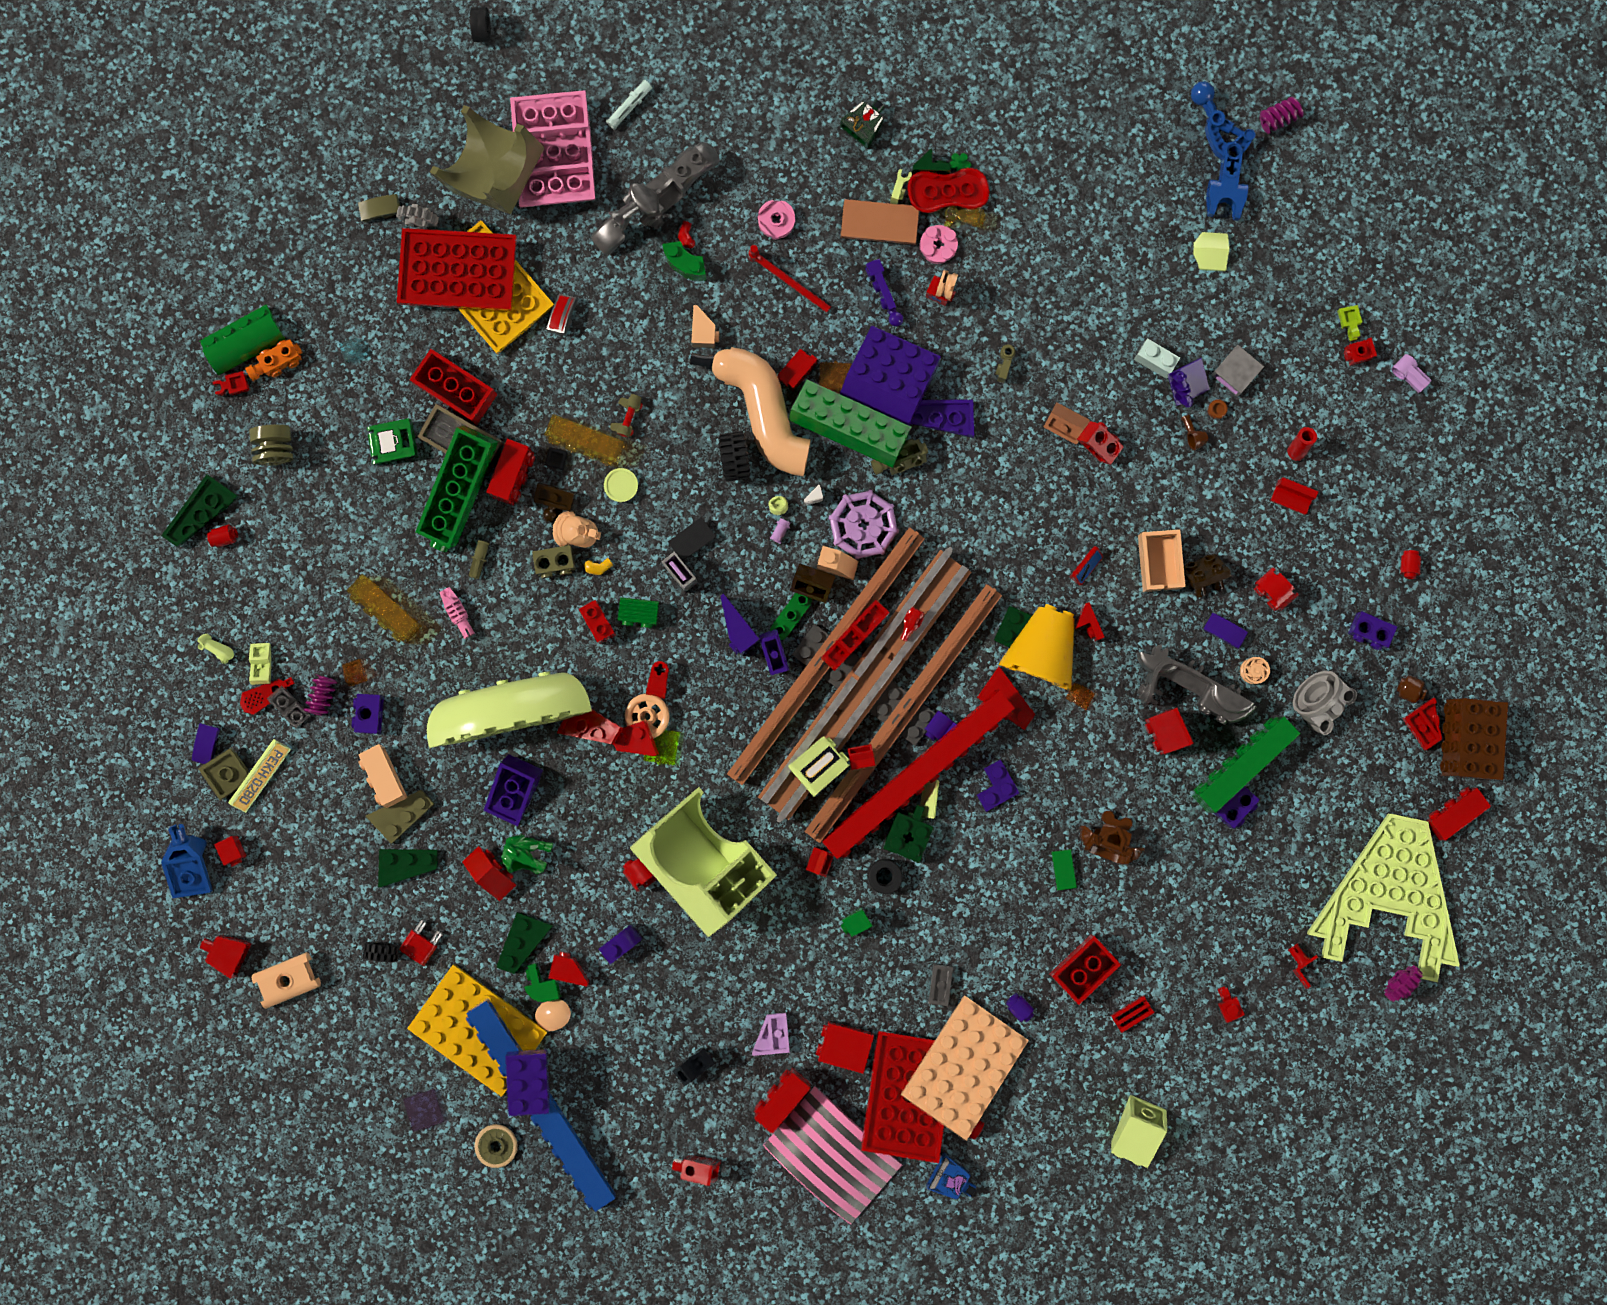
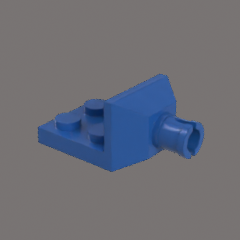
[161,824,213,899]

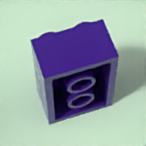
[506,1049,550,1116]

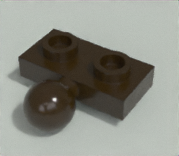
[533,482,576,523]

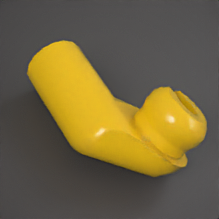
[584,558,613,575]

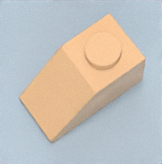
[691,305,719,348]

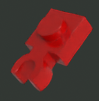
[213,371,250,396]

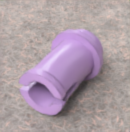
[770,518,790,544]

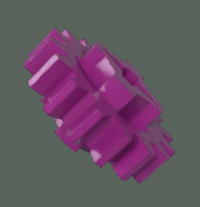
[1384,965,1423,1002]

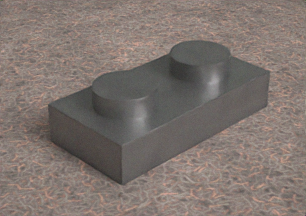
[928,964,953,1006]

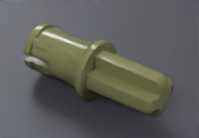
[469,540,490,579]

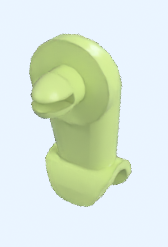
[198,634,234,664]

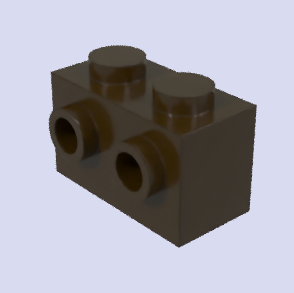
[790,563,835,603]

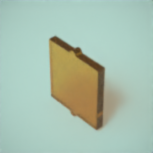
[819,361,851,394]

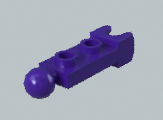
[865,259,904,327]

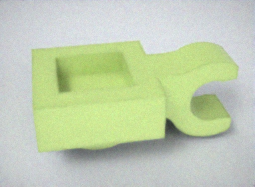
[890,169,912,204]

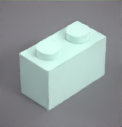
[1134,338,1180,379]

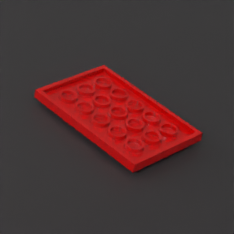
[397,228,517,311]
[861,1031,944,1163]

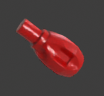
[900,607,924,641]

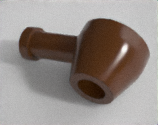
[1181,414,1208,450]

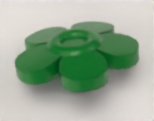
[950,153,971,171]

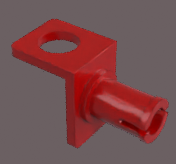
[1288,943,1318,989]

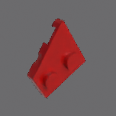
[1402,698,1442,750]

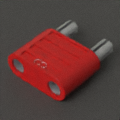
[400,920,443,966]

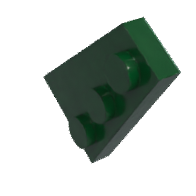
[496,912,553,974]

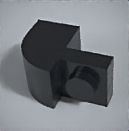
[673,1048,715,1086]

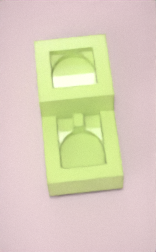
[249,643,271,685]

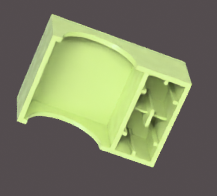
[630,787,777,937]

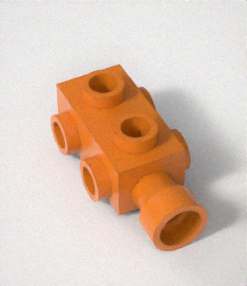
[245,339,303,381]

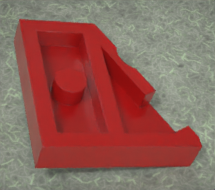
[614,720,659,756]

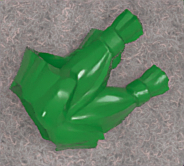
[500,834,553,875]

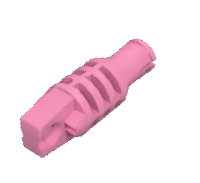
[440,587,475,639]

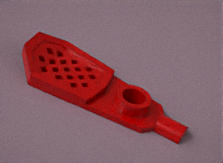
[240,677,295,715]

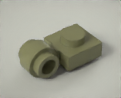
[995,344,1016,383]

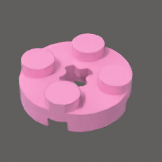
[758,200,795,240]
[920,225,958,264]

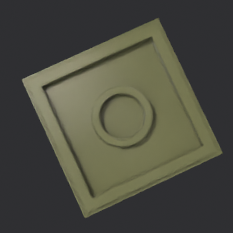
[198,747,250,800]

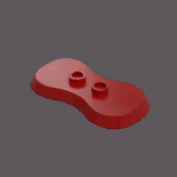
[908,168,989,213]

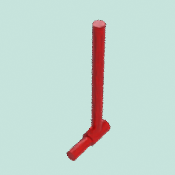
[749,245,831,313]

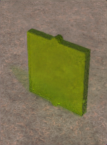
[643,730,680,765]

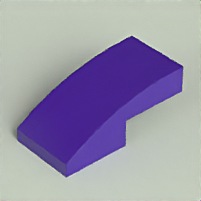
[1203,613,1248,649]
[192,723,220,764]

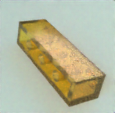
[544,414,625,467]
[347,574,422,643]

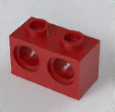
[1077,421,1124,465]
[579,600,616,644]

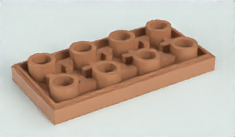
[841,199,919,245]

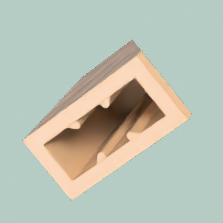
[817,546,859,580]

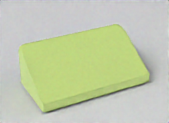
[920,780,940,819]

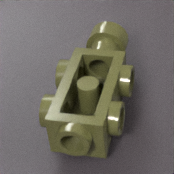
[870,439,928,475]

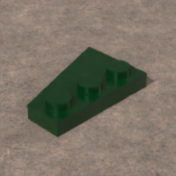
[378,849,438,888]

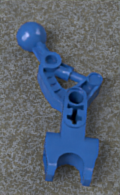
[1191,81,1256,221]

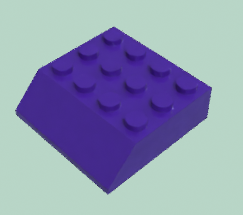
[840,325,941,425]

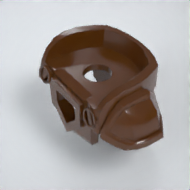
[1079,811,1145,866]

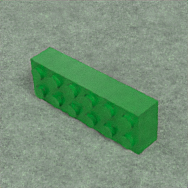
[789,380,911,468]
[415,425,498,549]
[1191,716,1300,813]

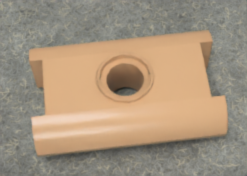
[252,952,321,1009]

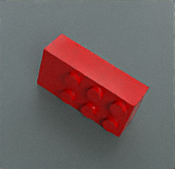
[409,349,498,426]

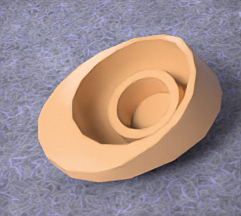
[535,999,571,1031]

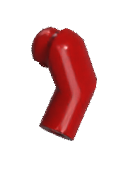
[678,221,695,249]

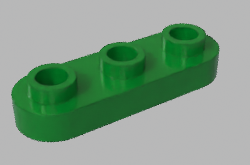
[770,593,812,641]

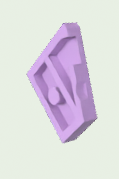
[752,1012,790,1056]

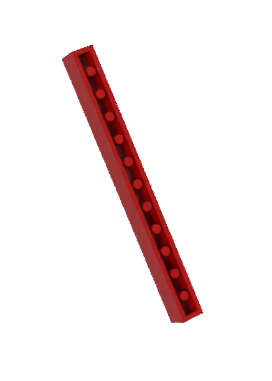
[822,689,1015,859]

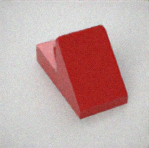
[1074,602,1104,641]

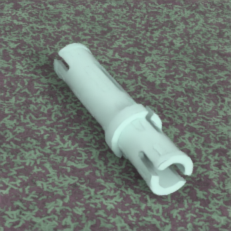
[606,80,652,130]

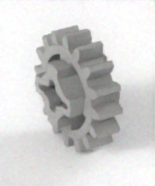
[396,204,439,229]

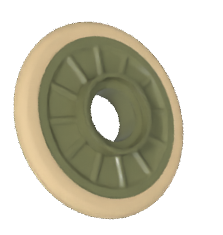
[475,1124,518,1168]

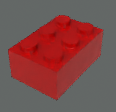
[486,439,535,506]
[1049,934,1121,1005]
[754,1067,811,1134]

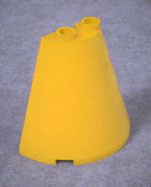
[999,604,1075,691]

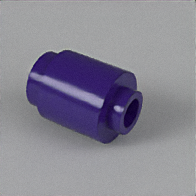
[1005,993,1034,1022]

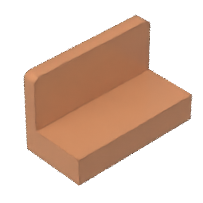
[1044,403,1090,445]

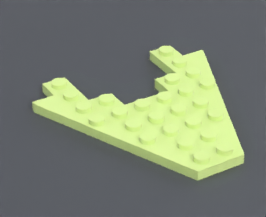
[1307,814,1459,982]

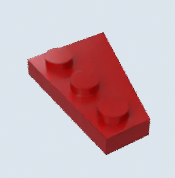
[977,666,1035,730]
[557,709,623,745]

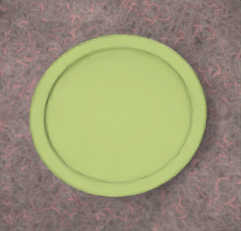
[604,468,638,502]

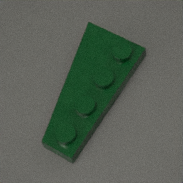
[161,474,239,548]

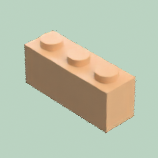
[358,744,408,808]

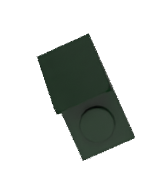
[912,148,951,175]

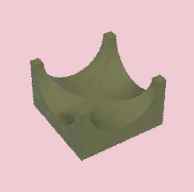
[430,105,545,214]

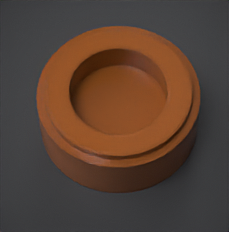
[1207,399,1228,419]

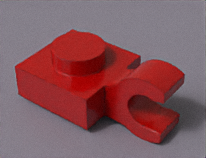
[1217,986,1245,1023]

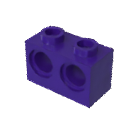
[1348,611,1397,651]
[1214,786,1260,829]

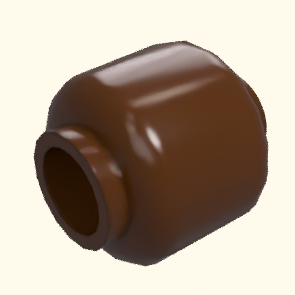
[1396,675,1427,703]

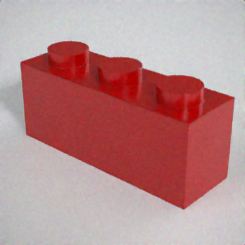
[1426,787,1491,841]

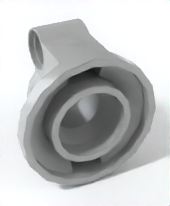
[1293,671,1357,735]

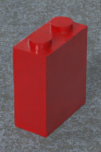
[815,1021,874,1074]

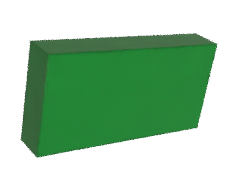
[1051,849,1077,890]

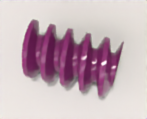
[1260,97,1304,134]
[303,674,337,716]

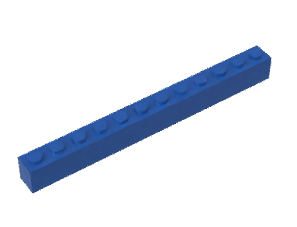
[466,998,616,1212]

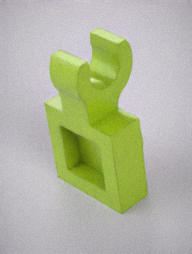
[1337,305,1362,341]

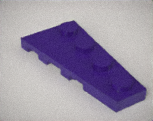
[910,399,974,438]

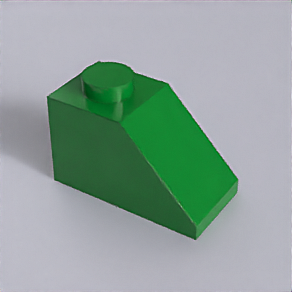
[840,907,872,937]

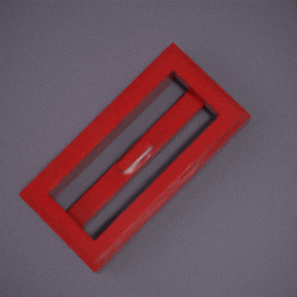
[1110,995,1154,1033]

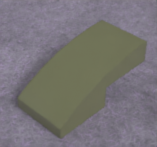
[358,194,400,222]

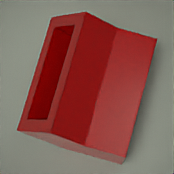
[847,744,875,770]
[806,847,834,877]

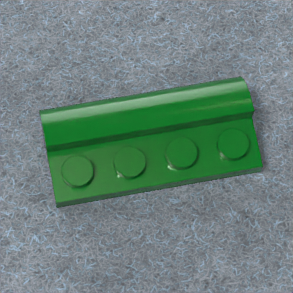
[200,304,285,376]

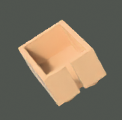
[1138,530,1185,592]

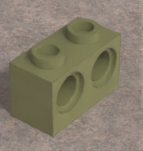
[532,545,576,578]

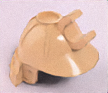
[553,511,601,548]

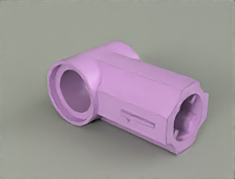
[1391,354,1432,393]

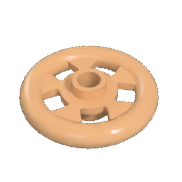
[625,694,669,739]

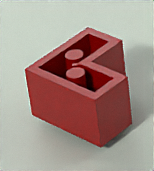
[462,846,516,901]

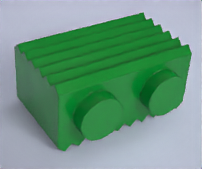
[618,597,660,629]

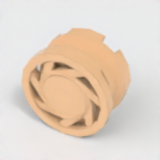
[935,270,958,300]
[1240,657,1270,684]

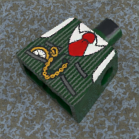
[840,100,885,149]

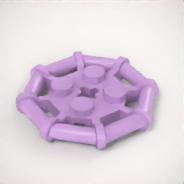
[828,490,899,560]

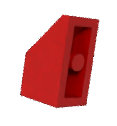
[549,951,590,987]

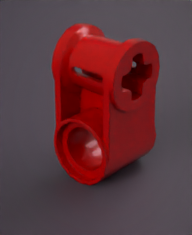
[646,661,669,699]

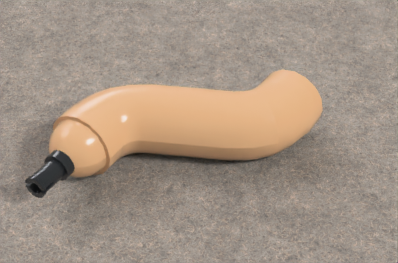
[690,347,811,477]

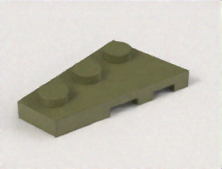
[366,790,435,844]

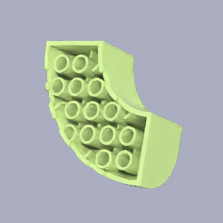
[427,671,592,748]

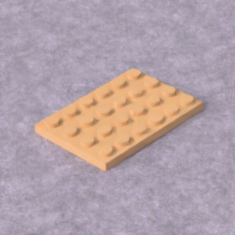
[901,996,1029,1140]

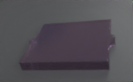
[403,1089,444,1132]

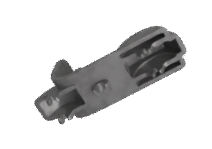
[1136,644,1257,725]

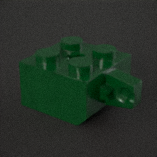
[882,805,934,863]

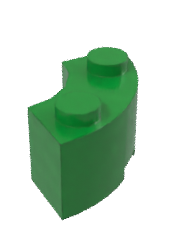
[662,241,707,281]

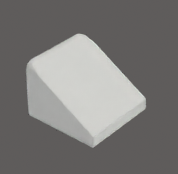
[804,484,823,506]

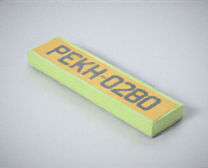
[228,739,291,813]

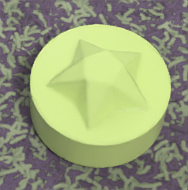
[769,496,788,515]

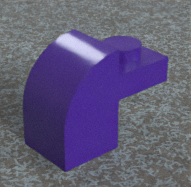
[598,924,643,964]

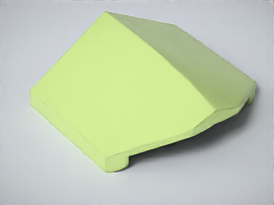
[1193,232,1229,271]

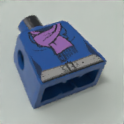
[926,1152,976,1199]

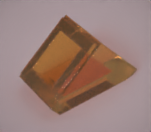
[342,659,367,686]
[1066,683,1095,710]

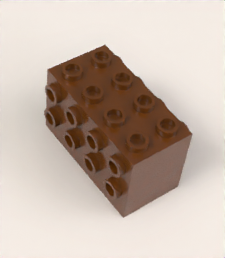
[1440,698,1508,780]

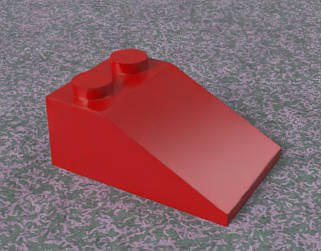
[1145,708,1194,755]

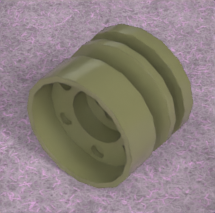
[249,424,294,466]

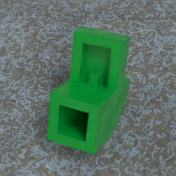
[524,962,561,1002]

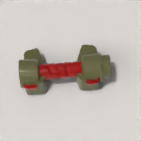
[610,394,643,438]

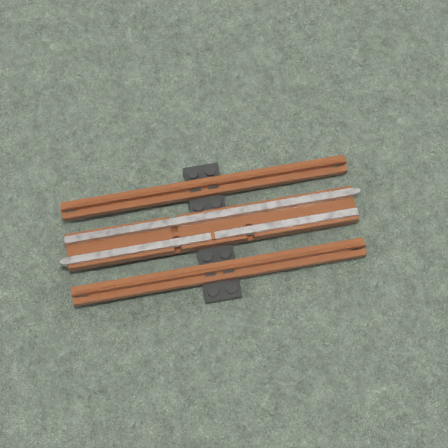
[727,527,1002,843]

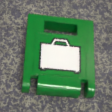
[366,418,418,465]

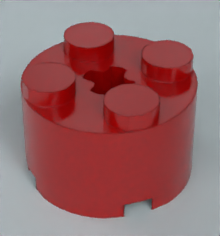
[1254,567,1299,611]
[623,858,657,892]

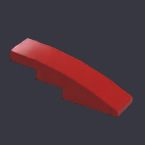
[821,600,890,671]

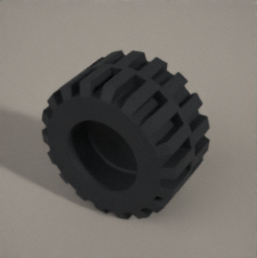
[718,431,751,482]

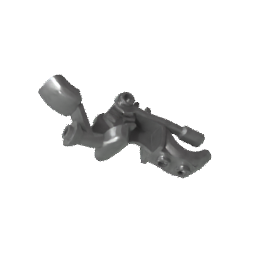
[591,142,720,255]

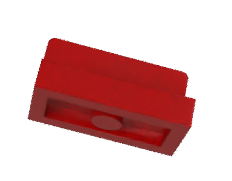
[777,349,818,392]
[1271,477,1319,515]

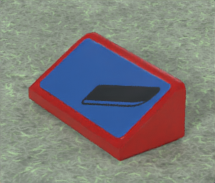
[1070,546,1103,586]

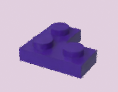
[976,759,1019,812]

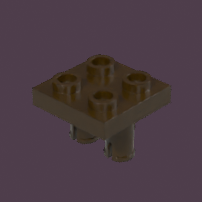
[1184,553,1231,598]

